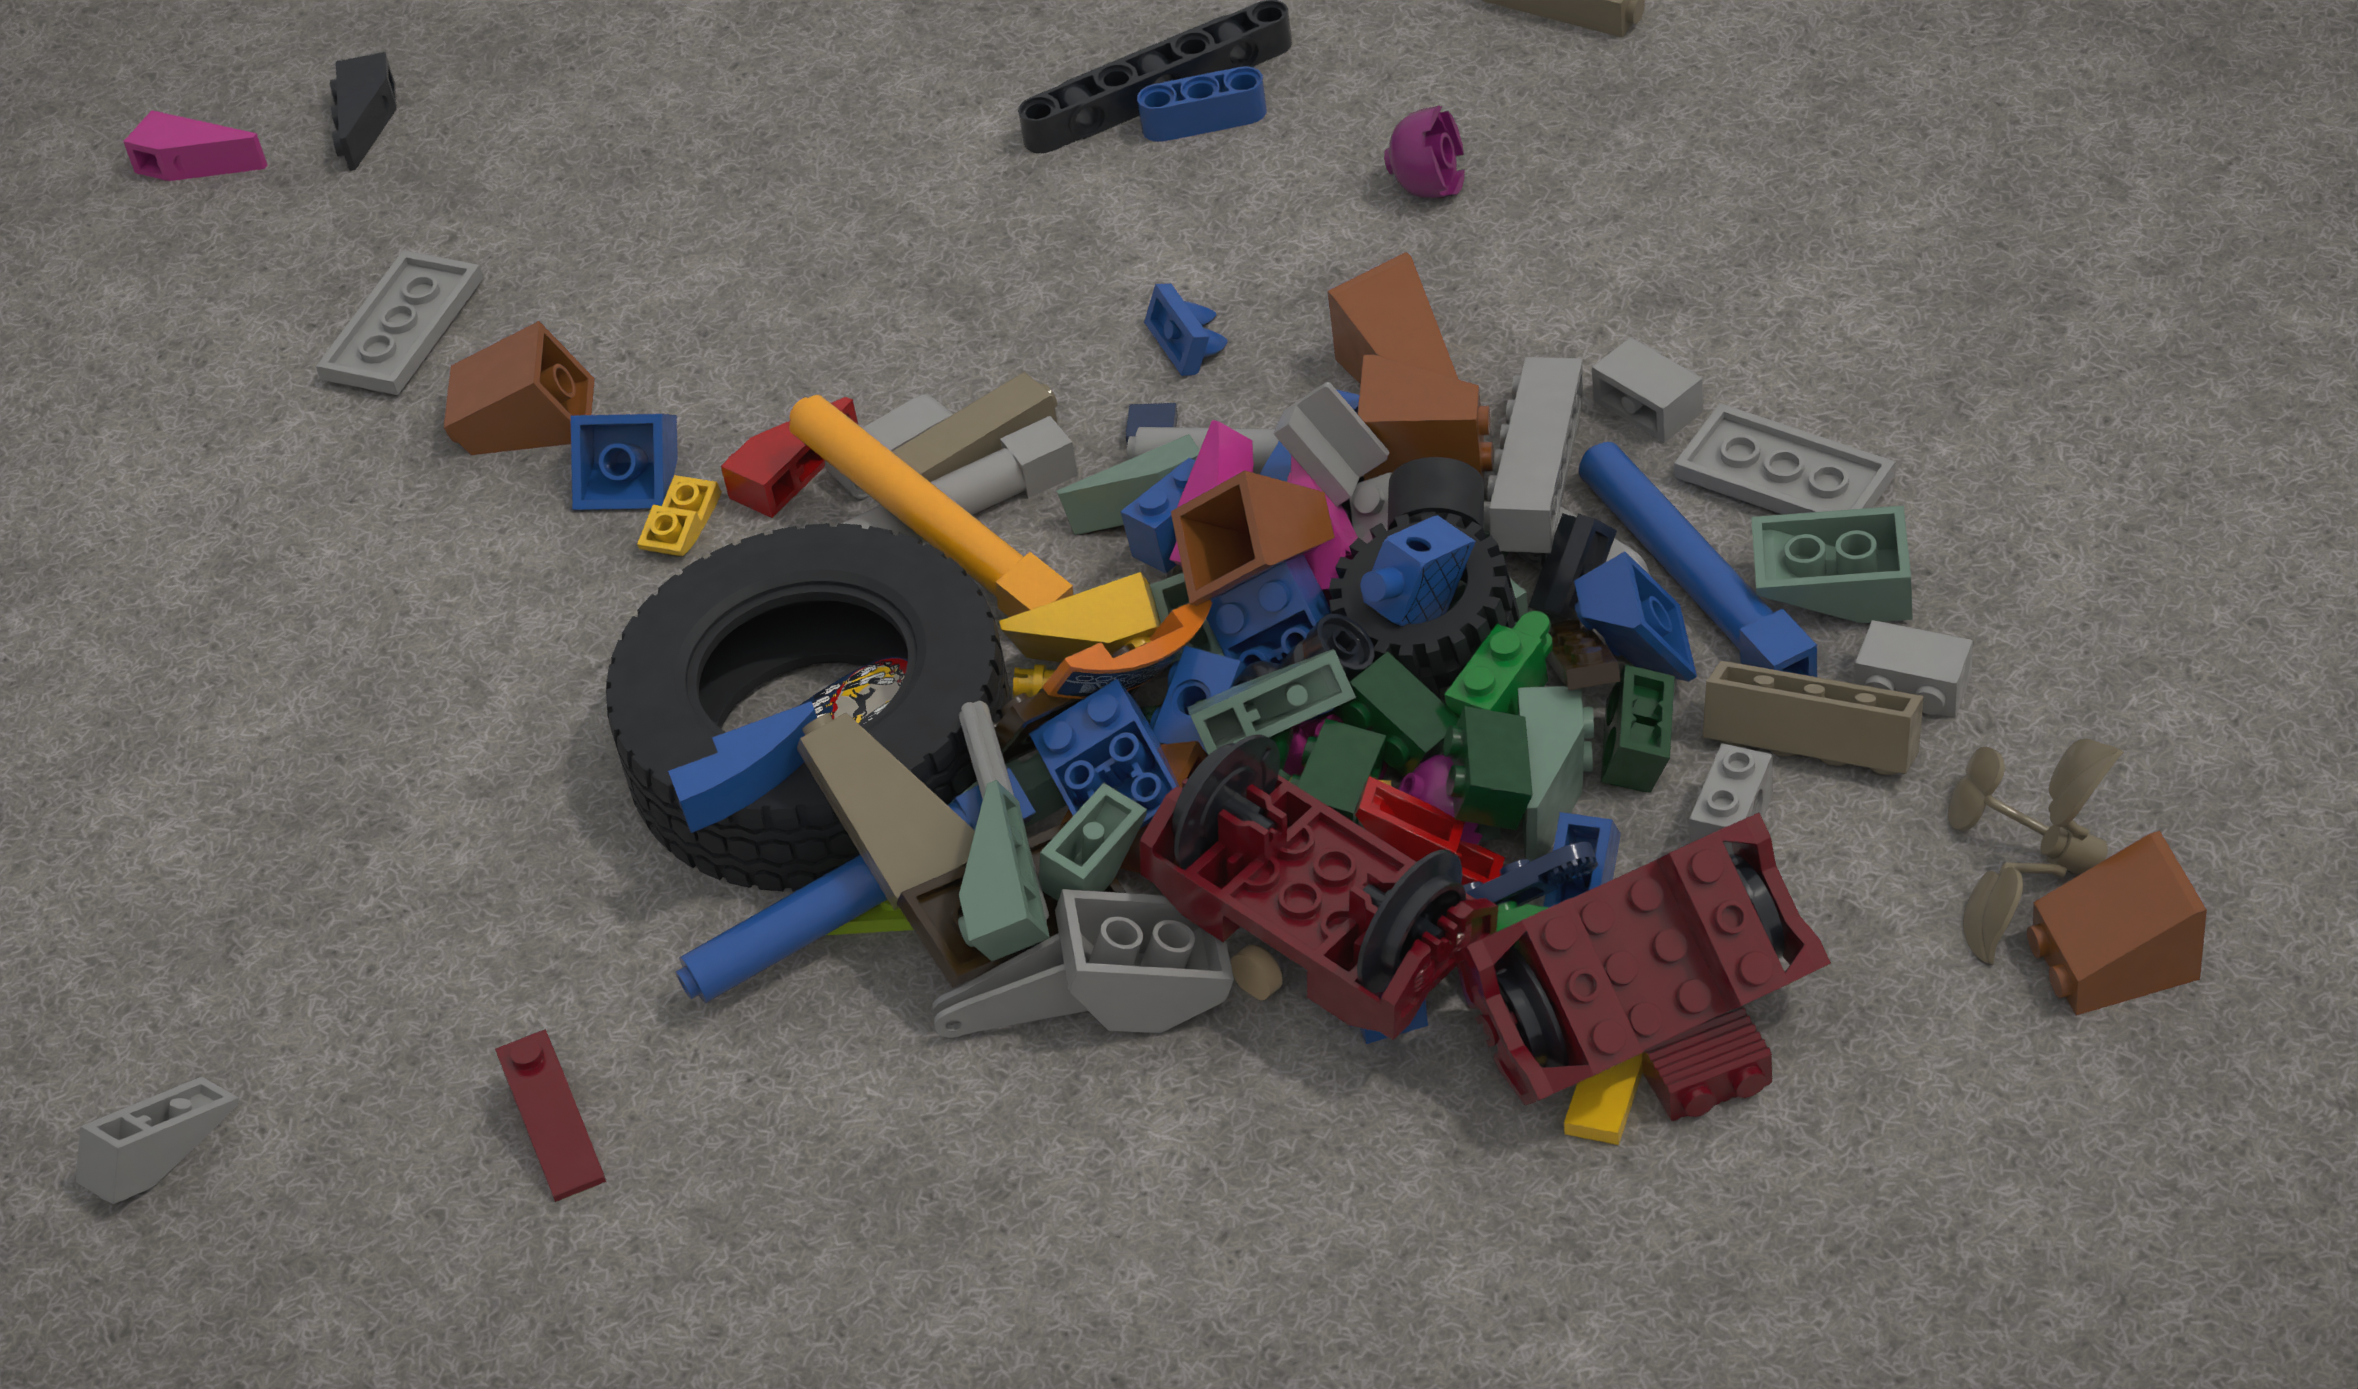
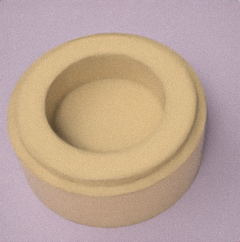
[1230,945,1282,1000]

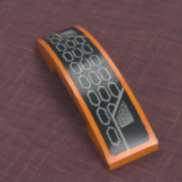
[1043,600,1212,699]

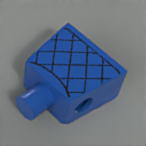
[1360,515,1476,626]

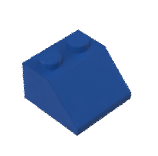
[571,414,678,510]
[1574,551,1697,682]

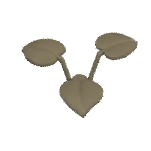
[1948,738,2124,965]

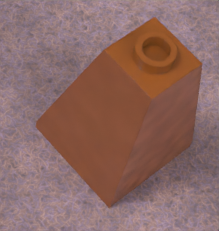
[1327,252,1458,384]

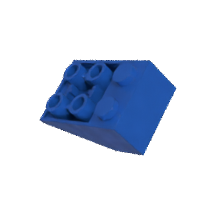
[1206,555,1335,722]
[1029,679,1179,829]

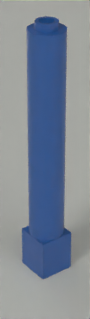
[1579,442,1817,677]
[675,767,1036,1003]

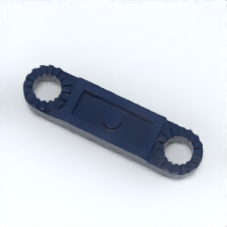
[1463,842,1598,907]

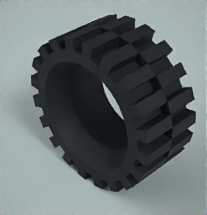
[1329,512,1519,699]

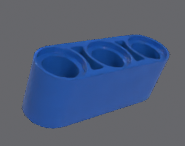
[1137,67,1267,142]

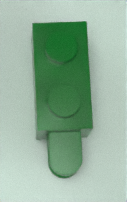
[1444,611,1553,717]

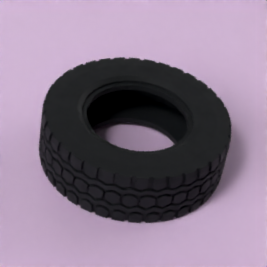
[606,523,1012,892]

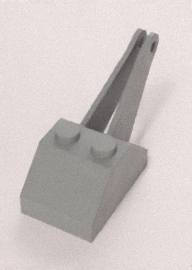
[932,889,1234,1038]

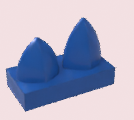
[1144,284,1227,376]

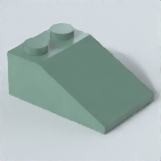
[1751,505,1913,623]
[1518,686,1594,862]

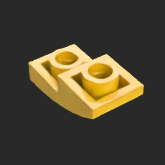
[637,475,722,556]

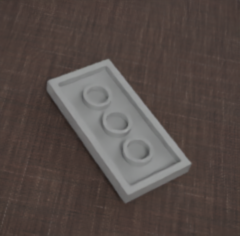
[316,250,483,395]
[1674,403,1896,514]

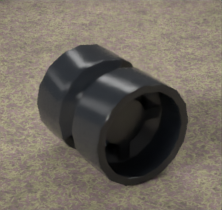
[1279,614,1375,682]

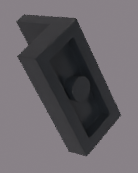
[1528,513,1617,625]

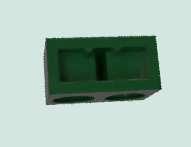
[1601,664,1675,793]

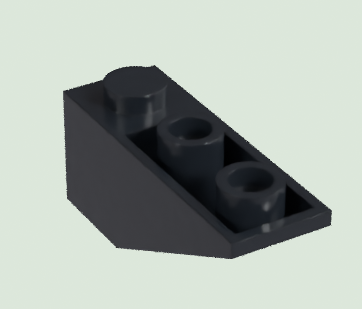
[330,52,397,171]

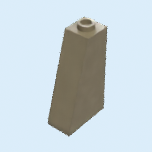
[797,712,975,910]

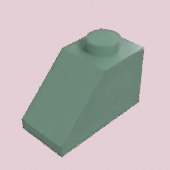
[1039,783,1147,901]

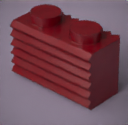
[1642,1007,1772,1121]

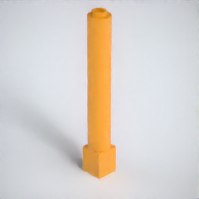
[789,395,1073,617]

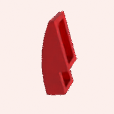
[1355,776,1505,885]

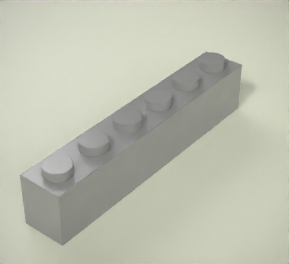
[1483,357,1583,553]

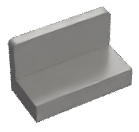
[1273,382,1389,507]

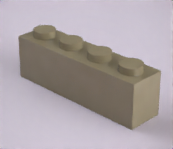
[1703,660,1924,775]

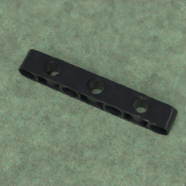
[1018,0,1292,154]

